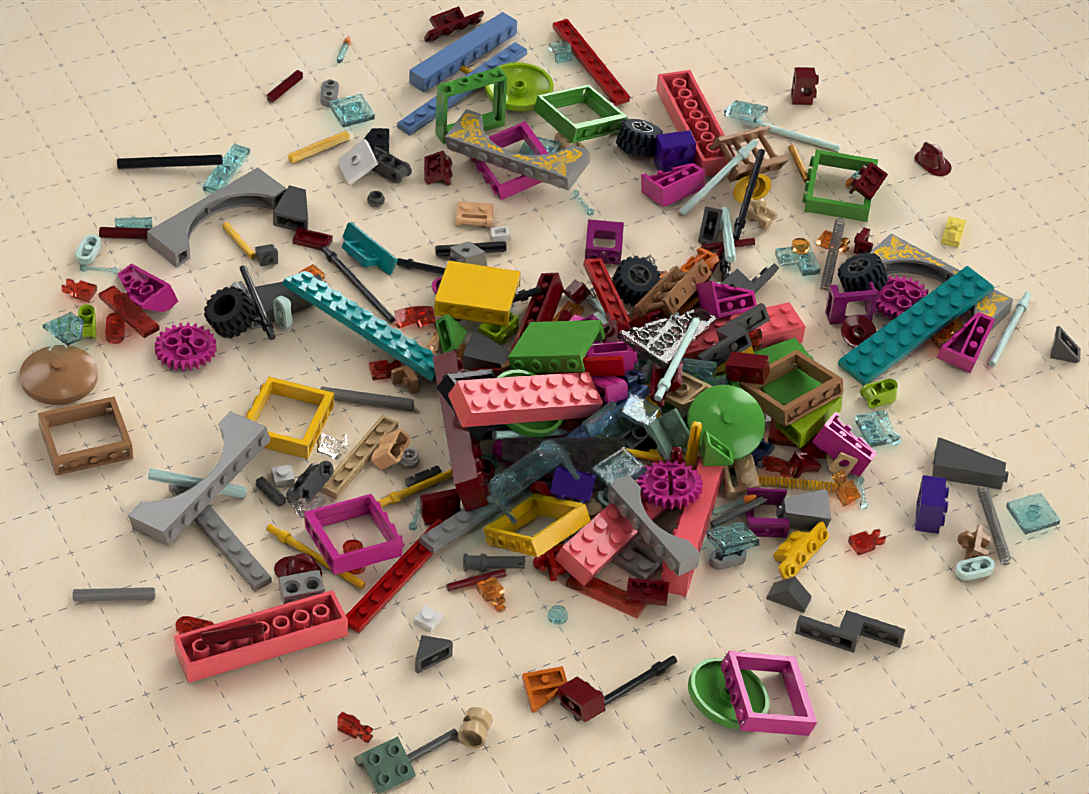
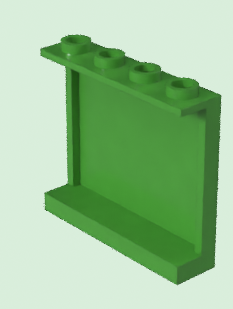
[508,320,605,373]
[754,338,822,405]

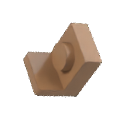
[391,365,419,394]

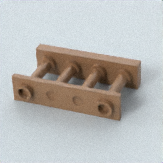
[710,125,789,183]
[634,258,712,317]

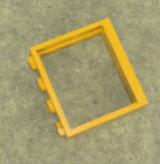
[246,376,334,459]
[483,493,591,557]

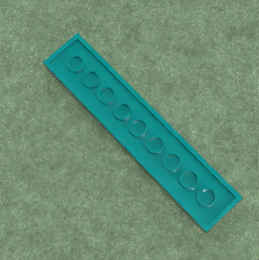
[838,265,994,386]
[282,271,436,381]

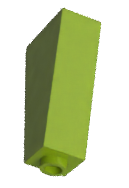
[775,396,843,448]

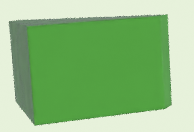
[435,314,468,353]
[700,431,734,466]

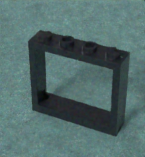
[436,369,512,442]

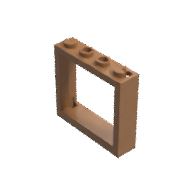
[739,350,844,427]
[38,396,133,476]

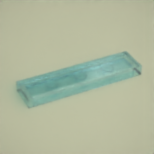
[203,144,250,193]

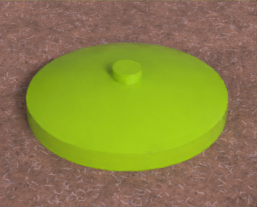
[485,62,554,111]

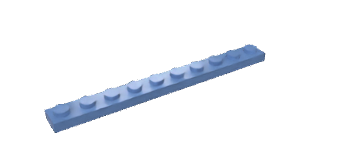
[397,42,527,135]

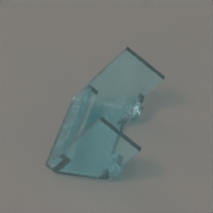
[489,440,580,524]

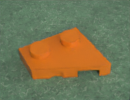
[680,247,720,273]
[522,666,568,713]

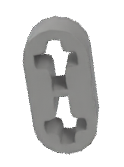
[709,545,747,570]

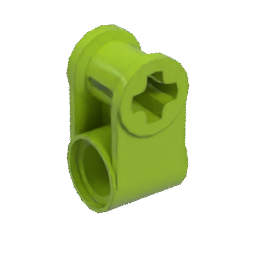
[76,304,97,339]
[860,378,898,409]

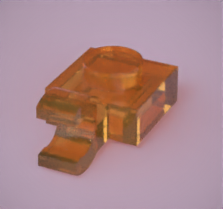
[817,230,850,253]
[831,469,861,507]
[476,576,506,612]

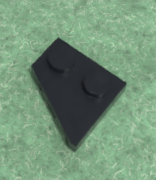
[364,128,389,153]

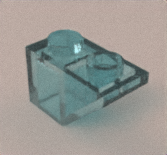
[42,312,84,345]

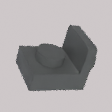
[255,244,278,267]

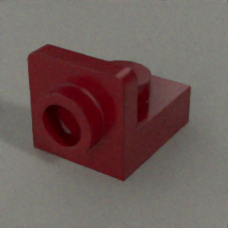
[563,279,591,306]
[786,452,822,479]

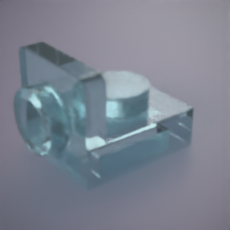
[548,40,572,63]

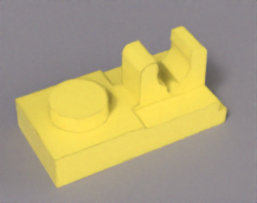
[941,216,966,248]

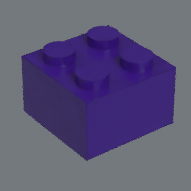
[654,130,696,173]
[550,467,597,504]
[915,475,949,534]

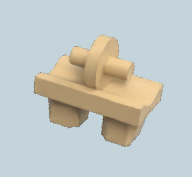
[746,199,778,230]

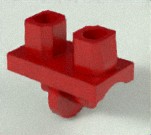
[532,545,567,582]

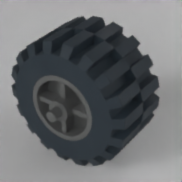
[616,119,663,157]
[838,253,888,292]
[612,256,661,306]

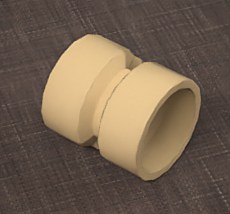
[458,707,493,748]

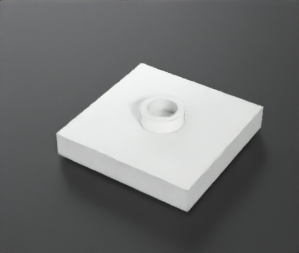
[337,139,378,185]

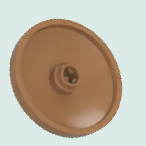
[20,345,98,405]

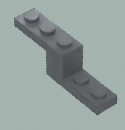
[698,263,779,310]
[697,303,770,373]
[795,610,906,653]

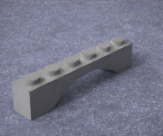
[607,475,700,576]

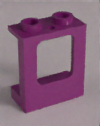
[585,219,624,265]
[825,282,879,325]
[746,488,789,538]

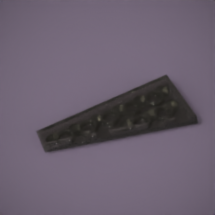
[617,307,717,369]
[501,437,622,492]

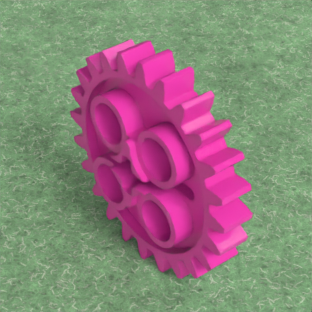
[875,275,929,320]
[154,322,217,372]
[638,459,703,510]

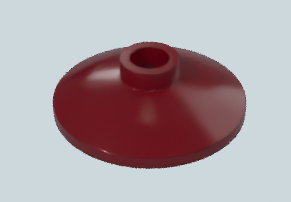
[841,315,877,348]

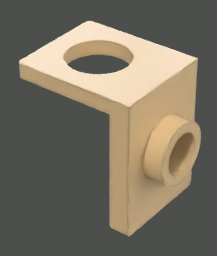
[826,452,858,477]

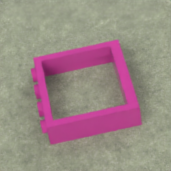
[469,121,549,200]
[304,493,405,575]
[721,651,818,736]

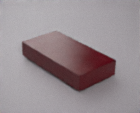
[292,228,333,251]

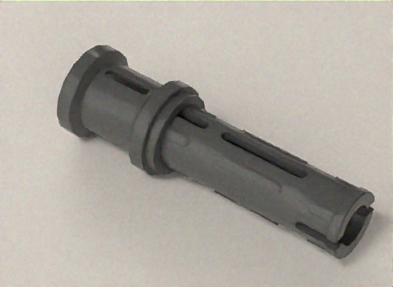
[463,553,525,572]

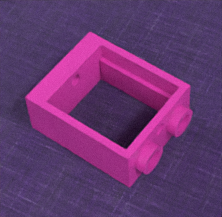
[586,341,638,371]

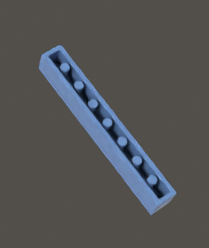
[409,12,517,92]

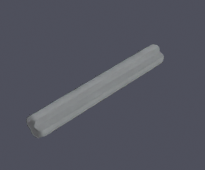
[73,587,156,601]

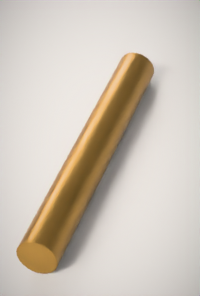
[788,145,810,183]

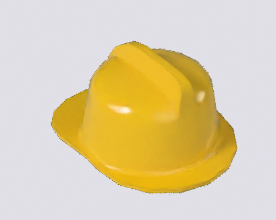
[733,173,771,203]

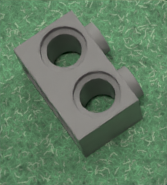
[279,570,325,604]

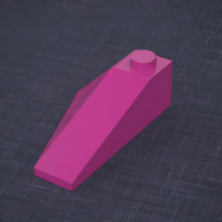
[117,263,179,312]

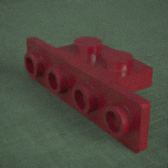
[424,6,485,42]
[649,347,683,408]

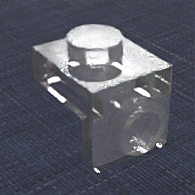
[317,433,349,460]
[290,495,327,518]

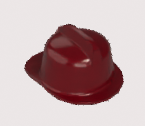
[914,142,952,176]
[274,553,322,578]

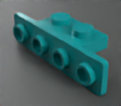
[341,222,398,275]

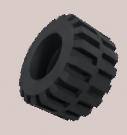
[204,286,256,338]

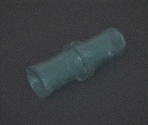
[115,216,152,228]

